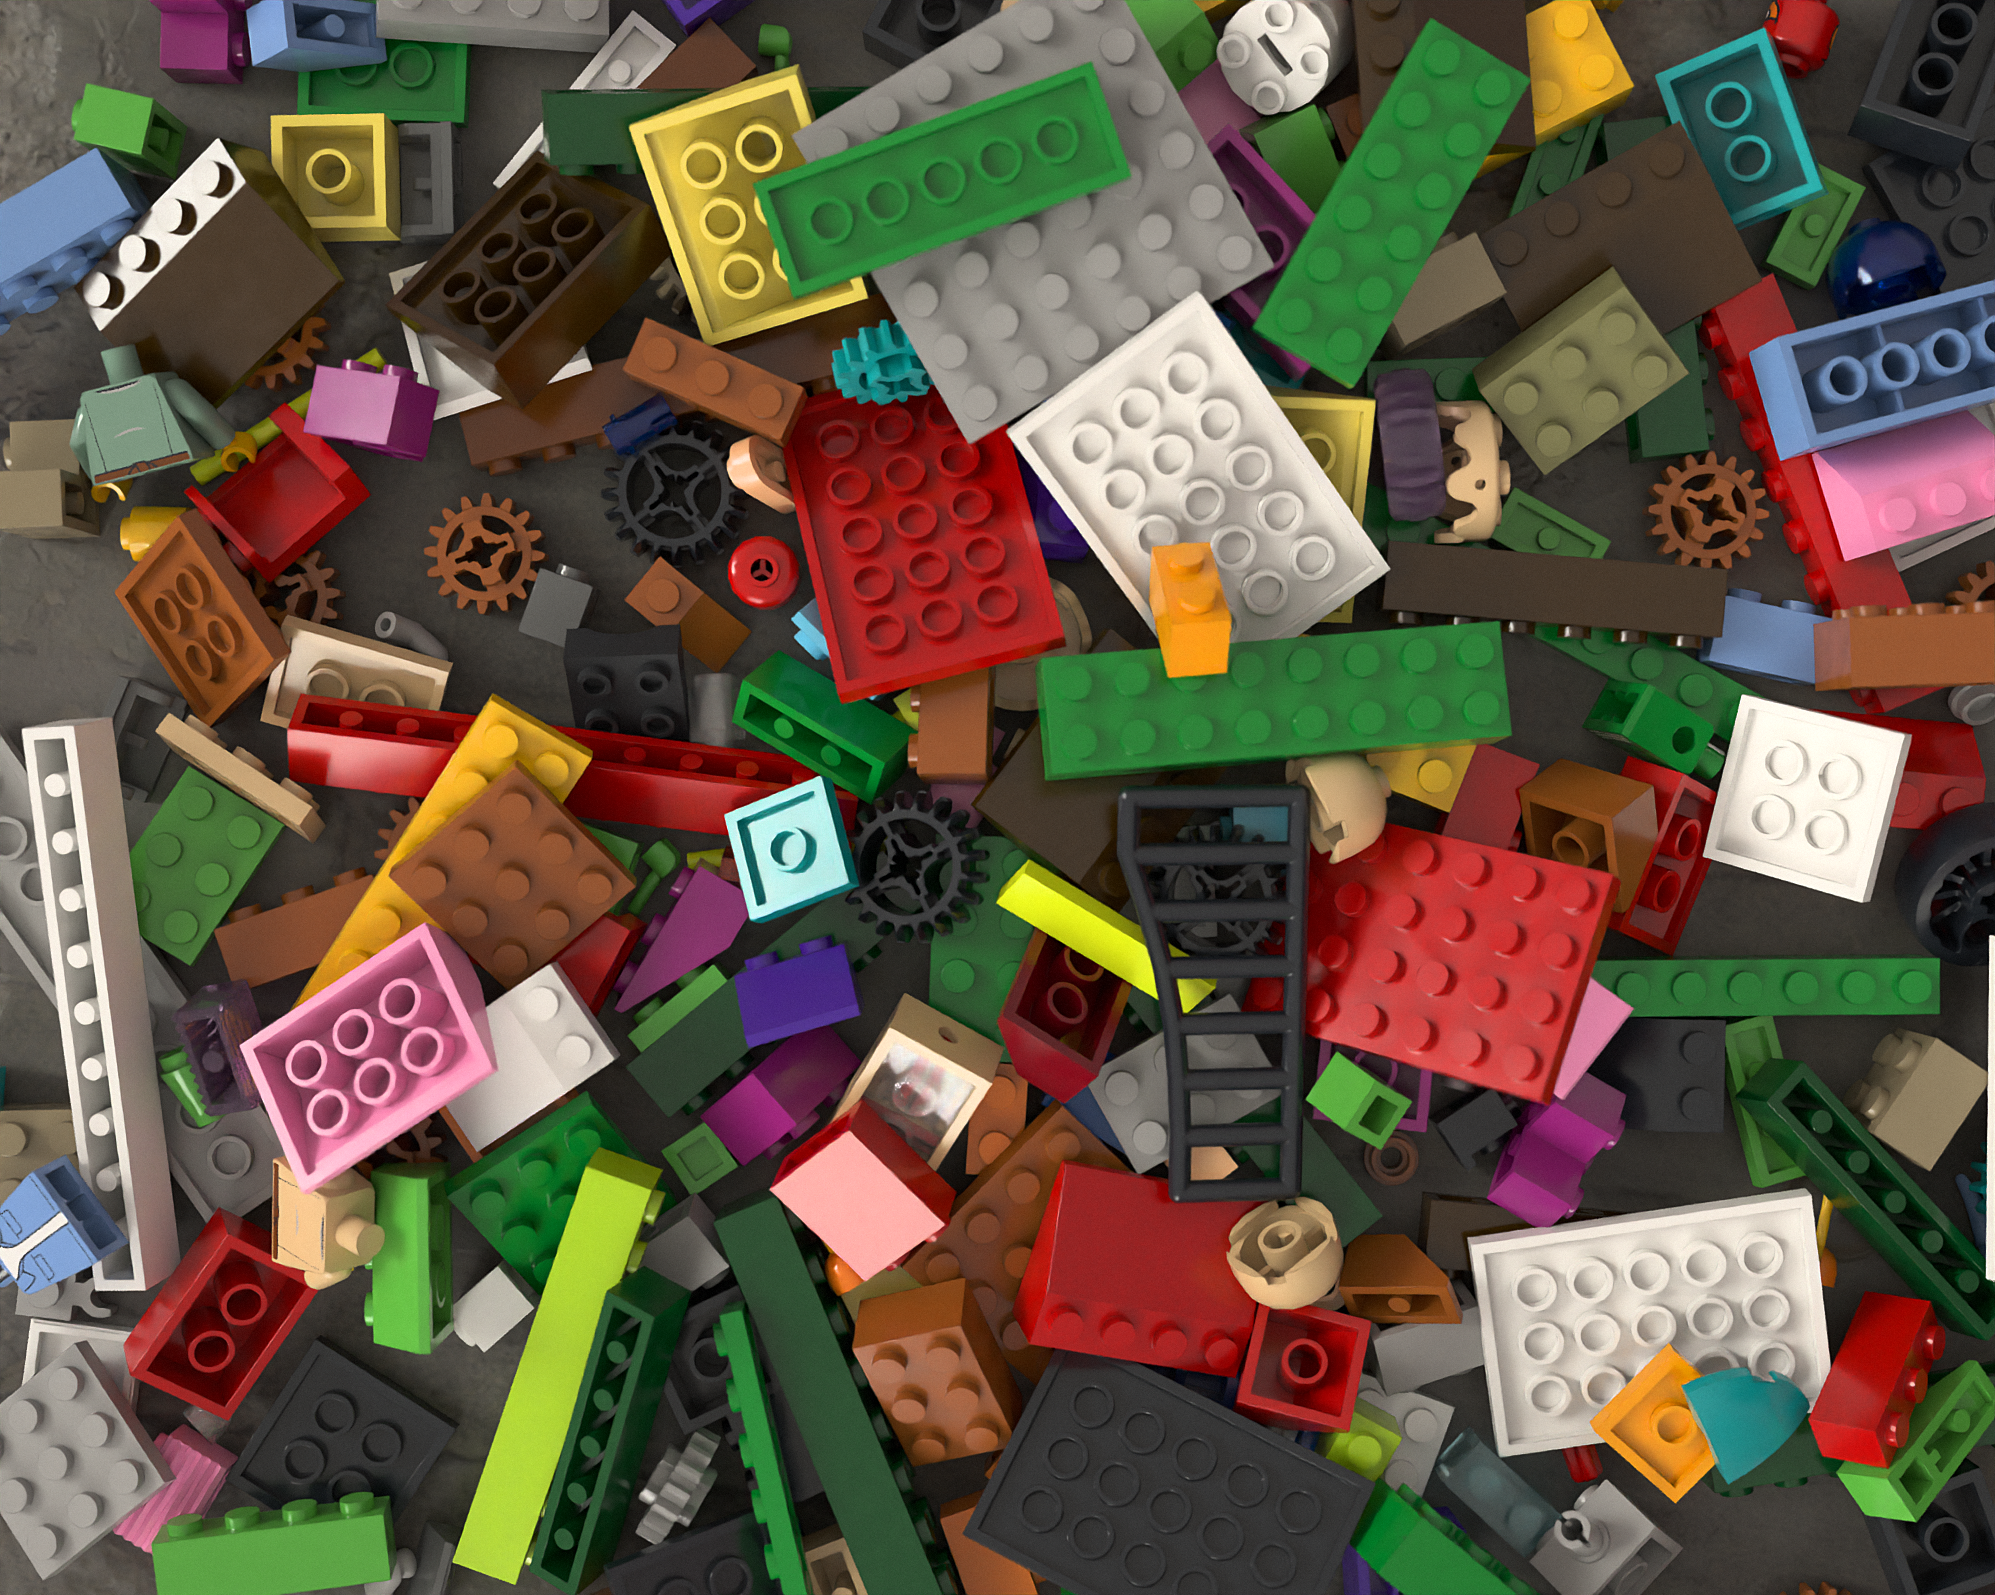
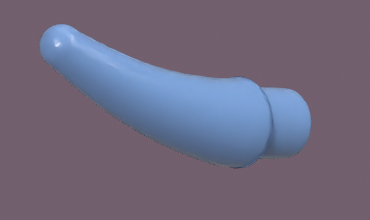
[1955,1174,1987,1259]

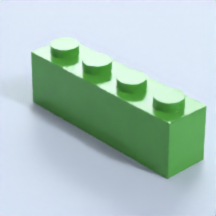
[151,1492,397,1595]

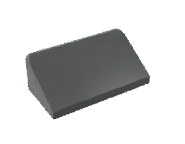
[406,1520,464,1595]

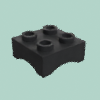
[563,624,692,739]

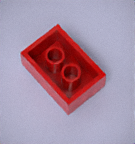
[123,1207,319,1421]

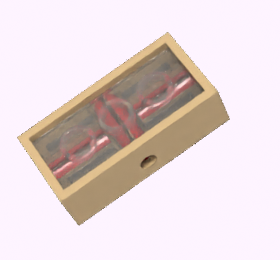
[821,993,1004,1171]

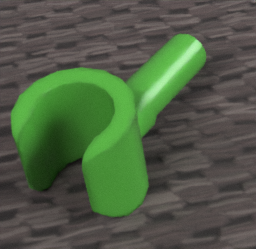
[758,24,793,71]
[628,838,681,915]

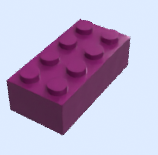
[1206,123,1315,383]

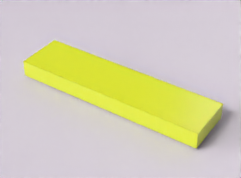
[996,860,1217,1013]

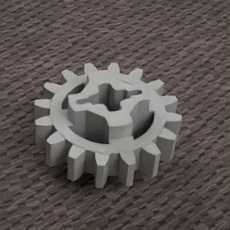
[635,1427,721,1544]

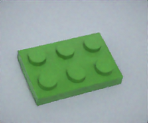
[129,766,287,967]

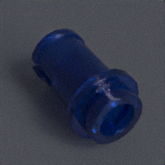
[602,391,678,456]

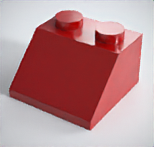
[1233,1302,1372,1433]

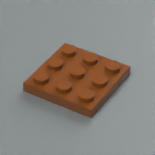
[114,508,292,728]
[388,759,636,991]

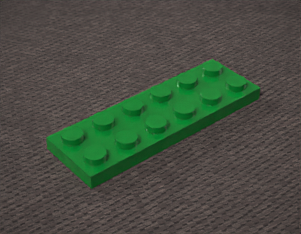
[1250,18,1531,389]
[753,61,1132,300]

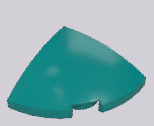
[1681,1367,1811,1484]

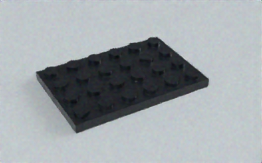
[962,1348,1376,1595]

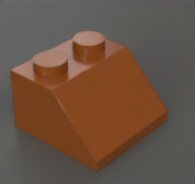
[1519,758,1658,914]

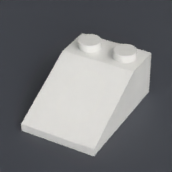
[445,962,620,1152]

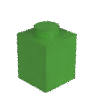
[1306,1052,1412,1150]

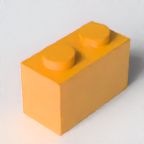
[1149,542,1231,678]

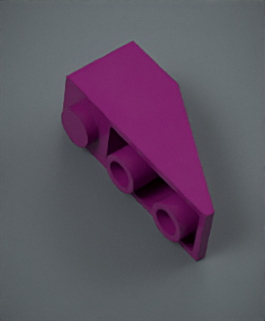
[612,857,749,1013]

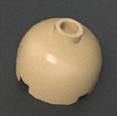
[1286,752,1391,864]
[1226,1197,1344,1309]

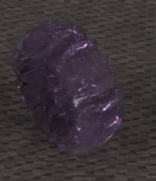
[1373,368,1446,522]

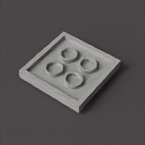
[0,1340,177,1580]

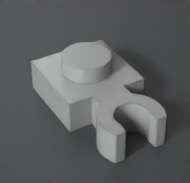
[15,1270,118,1321]

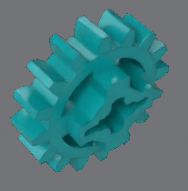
[831,319,935,405]

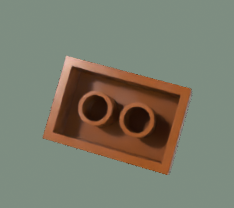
[1813,601,1995,691]
[852,1277,1023,1467]

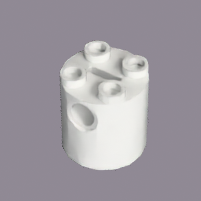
[1217,0,1354,115]

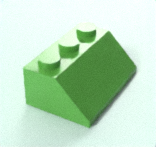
[364,1162,454,1354]

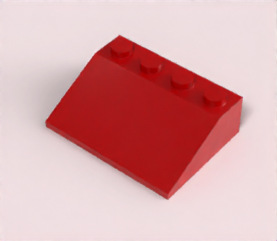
[1012,1159,1268,1378]

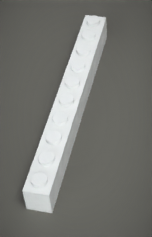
[22,717,181,1291]

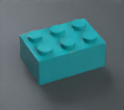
[1655,27,1829,231]

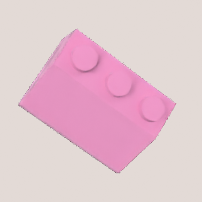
[1812,410,1995,561]

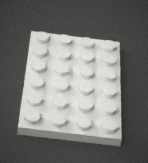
[1006,290,1390,643]
[1468,1188,1831,1457]

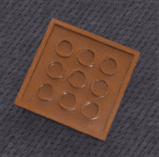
[900,1099,1135,1386]

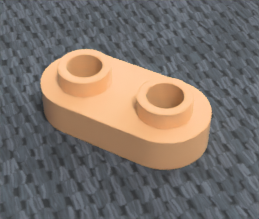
[727,435,796,514]

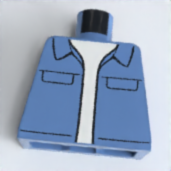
[0,1155,129,1295]

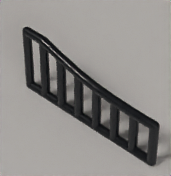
[1117,784,1311,1203]

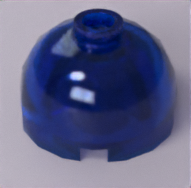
[1825,218,1947,321]

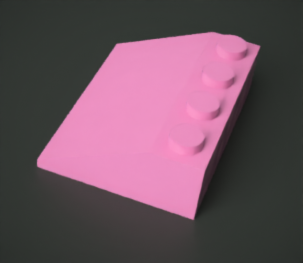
[240,922,498,1194]

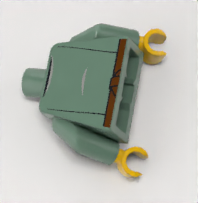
[69,344,258,503]

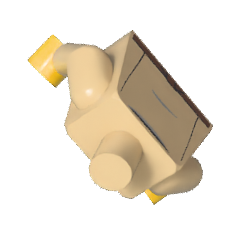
[272,1155,385,1290]

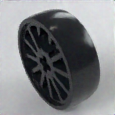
[1894,802,1995,967]

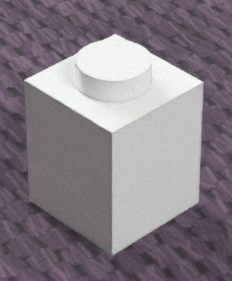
[453,1259,542,1352]

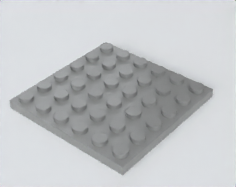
[792,0,1274,445]

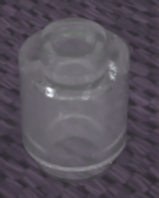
[687,673,746,748]

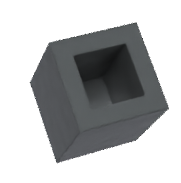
[518,563,601,648]

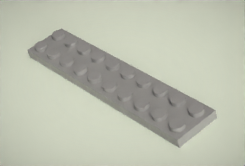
[0,724,286,1223]

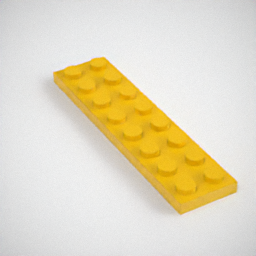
[289,693,593,1012]

